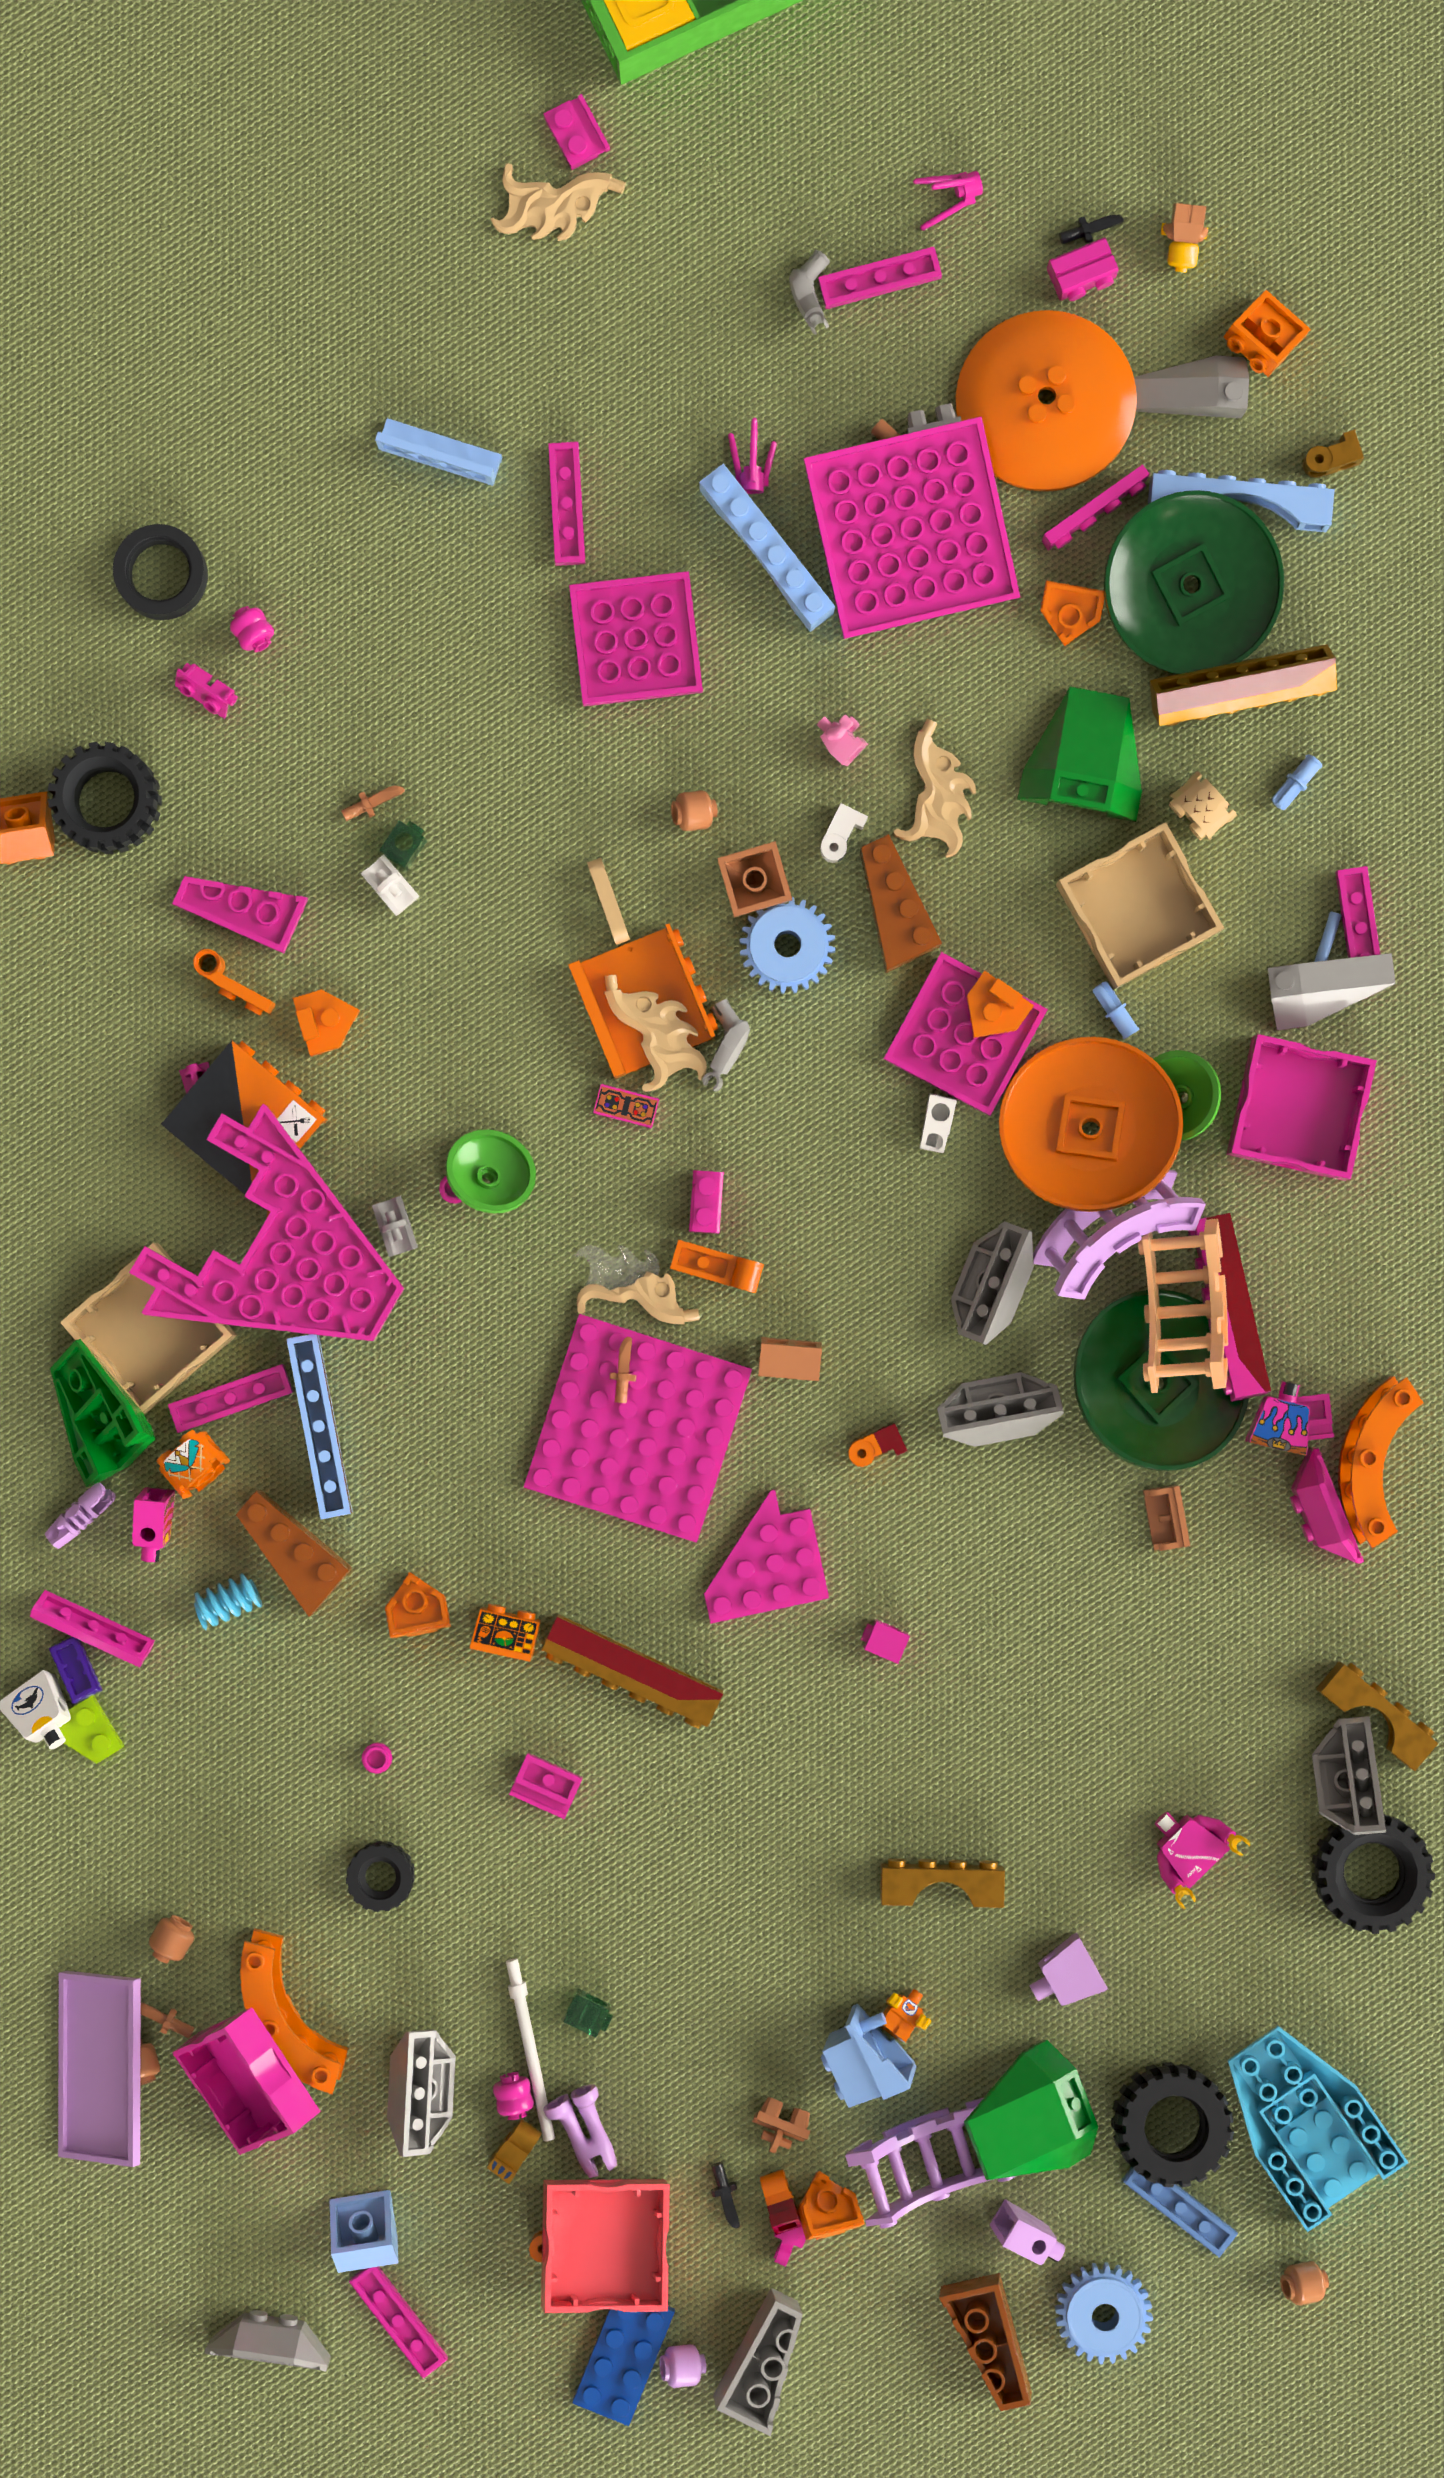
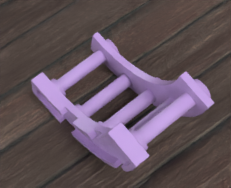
[1033,1170,1206,1300]
[845,2098,1015,2228]

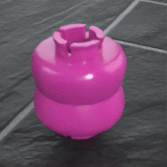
[230,606,274,652]
[493,2072,534,2120]

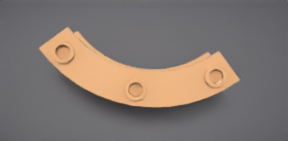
[1138,1219,1228,1393]

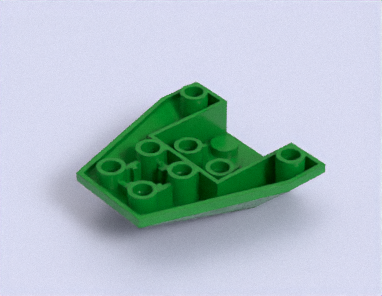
[1017,686,1142,822]
[964,2040,1098,2180]

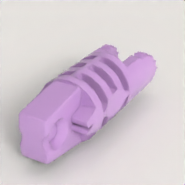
[45,1482,116,1549]

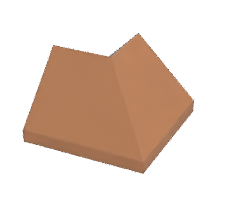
[717,841,792,917]

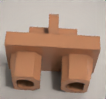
[752,2097,810,2154]

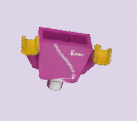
[1154,1811,1250,1909]

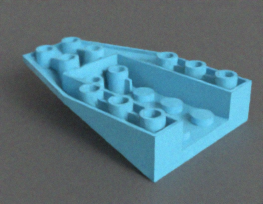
[1228,2026,1409,2232]

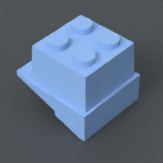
[821,2004,917,2108]

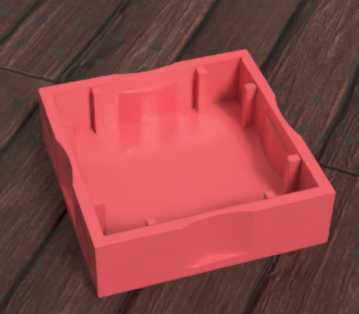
[541,2179,670,2313]

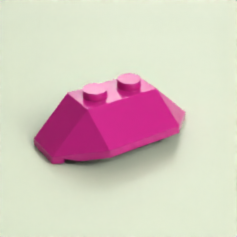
[1290,1447,1364,1564]

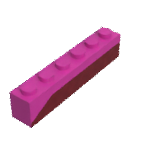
[1188,1213,1271,1401]

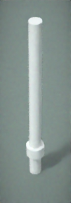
[506,1958,555,2141]

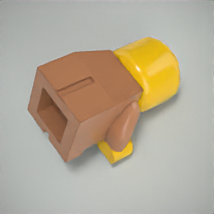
[1161,203,1208,273]

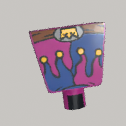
[1245,1381,1310,1456]

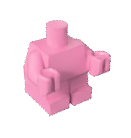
[817,715,868,766]

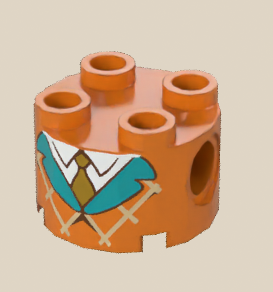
[156,1430,230,1499]

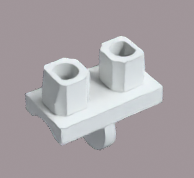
[361,854,419,916]

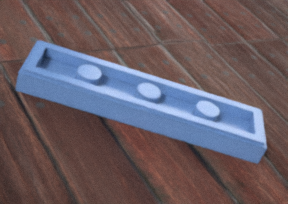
[1122,2167,1238,2258]

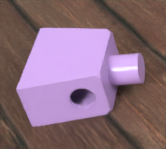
[1029,1933,1108,2006]
[990,2199,1065,2265]

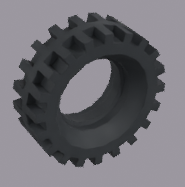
[1312,1814,1435,1934]

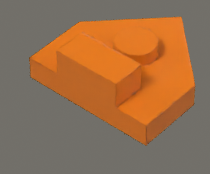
[1040,580,1105,646]
[966,971,1034,1038]
[293,989,360,1057]
[385,1572,451,1639]
[797,2171,865,2240]

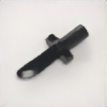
[1059,215,1124,245]
[711,2162,740,2228]

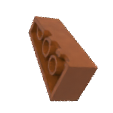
[860,834,942,973]
[236,1490,352,1617]
[939,2273,1032,2411]

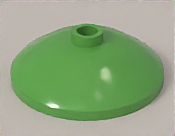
[1153,1050,1221,1141]
[445,1129,536,1214]

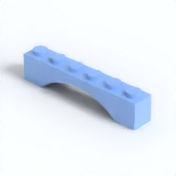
[699,463,835,632]
[1148,470,1335,532]

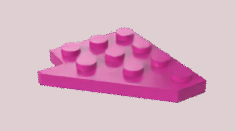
[704,1489,829,1624]

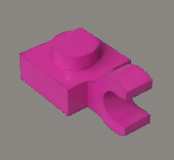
[774,2227,806,2267]

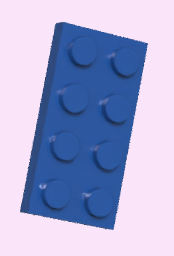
[572,2306,675,2426]

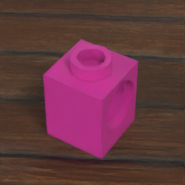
[861,1619,910,1664]

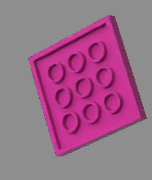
[569,571,703,707]
[884,952,1048,1116]

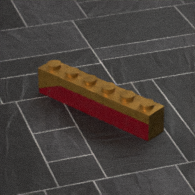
[1150,644,1337,726]
[542,1614,723,1729]

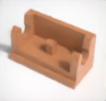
[758,1337,822,1381]
[1143,1484,1190,1551]

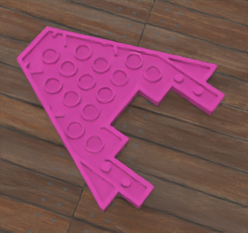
[129,1104,404,1341]

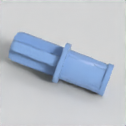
[1271,754,1322,810]
[1092,981,1139,1040]

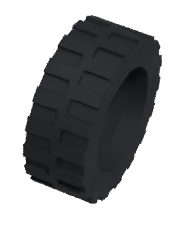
[346,1841,415,1912]

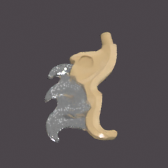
[574,1245,700,1325]

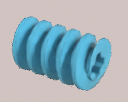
[194,1573,262,1630]

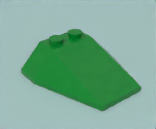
[50,1339,155,1487]

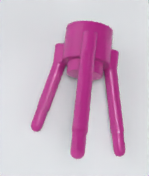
[913,171,983,231]
[728,417,777,494]

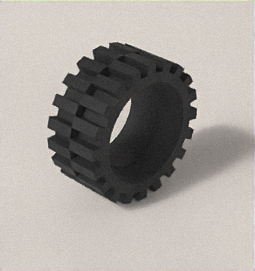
[48,742,162,854]

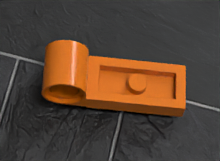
[193,949,276,1016]
[670,1240,764,1293]

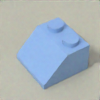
[330,2190,399,2273]

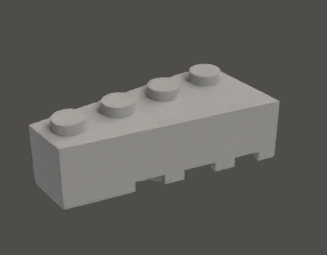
[713,2288,803,2437]

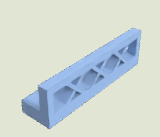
[375,418,502,486]

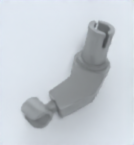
[789,249,830,335]
[702,999,750,1092]

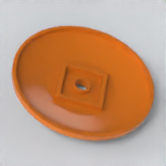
[956,310,1137,491]
[999,1037,1183,1212]

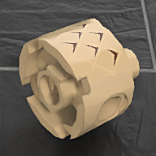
[1169,771,1237,841]

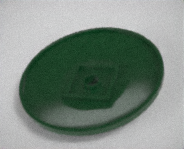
[1104,490,1284,675]
[1073,1289,1249,1471]

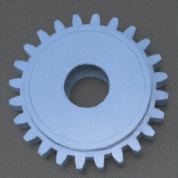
[740,897,835,994]
[1055,2262,1153,2364]

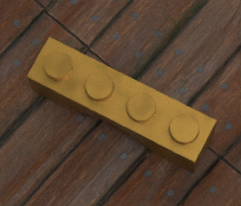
[1316,1662,1438,1771]
[880,1859,1005,1908]

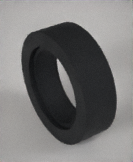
[113,524,208,620]

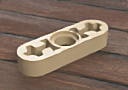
[587,858,630,945]

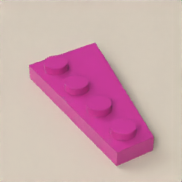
[172,876,308,954]

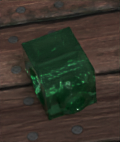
[379,820,427,871]
[563,1988,613,2038]

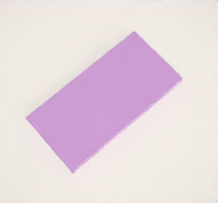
[58,1971,141,2167]

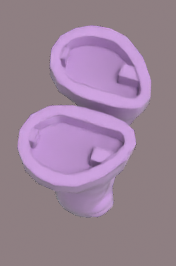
[543,2084,617,2178]

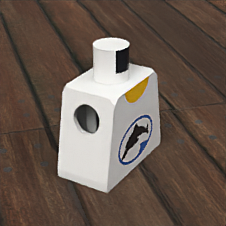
[0,1670,71,1749]

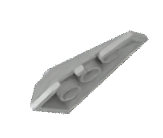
[1134,355,1249,419]
[1268,953,1396,1031]

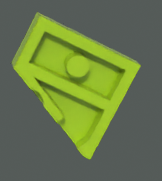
[59,1695,125,1764]

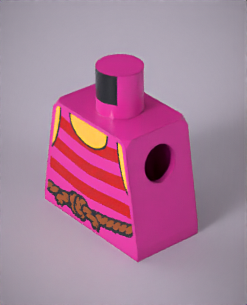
[132,1487,175,1562]

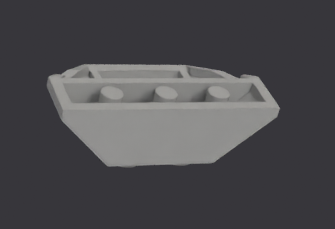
[951,1221,1034,1345]
[937,1372,1064,1447]
[1312,1716,1386,1835]
[387,2029,456,2157]
[205,2310,331,2371]

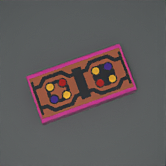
[593,1084,659,1129]

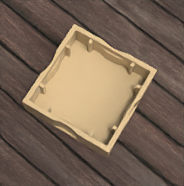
[1056,822,1225,990]
[60,1243,237,1414]

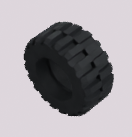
[1111,2062,1234,2188]

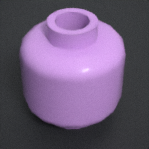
[659,2344,706,2388]

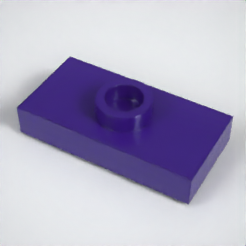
[48,1637,103,1704]

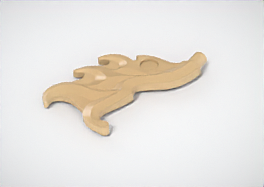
[491,163,626,241]
[893,719,976,858]
[604,975,707,1092]

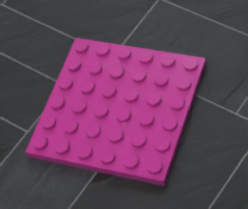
[803,416,1020,639]
[524,1314,752,1543]

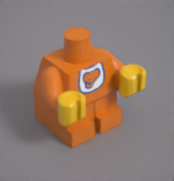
[880,1989,931,2042]

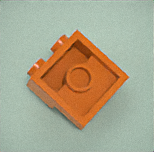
[1223,290,1311,377]

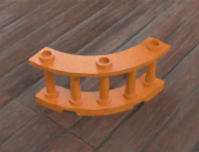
[1338,1376,1424,1548]
[240,1928,349,2095]

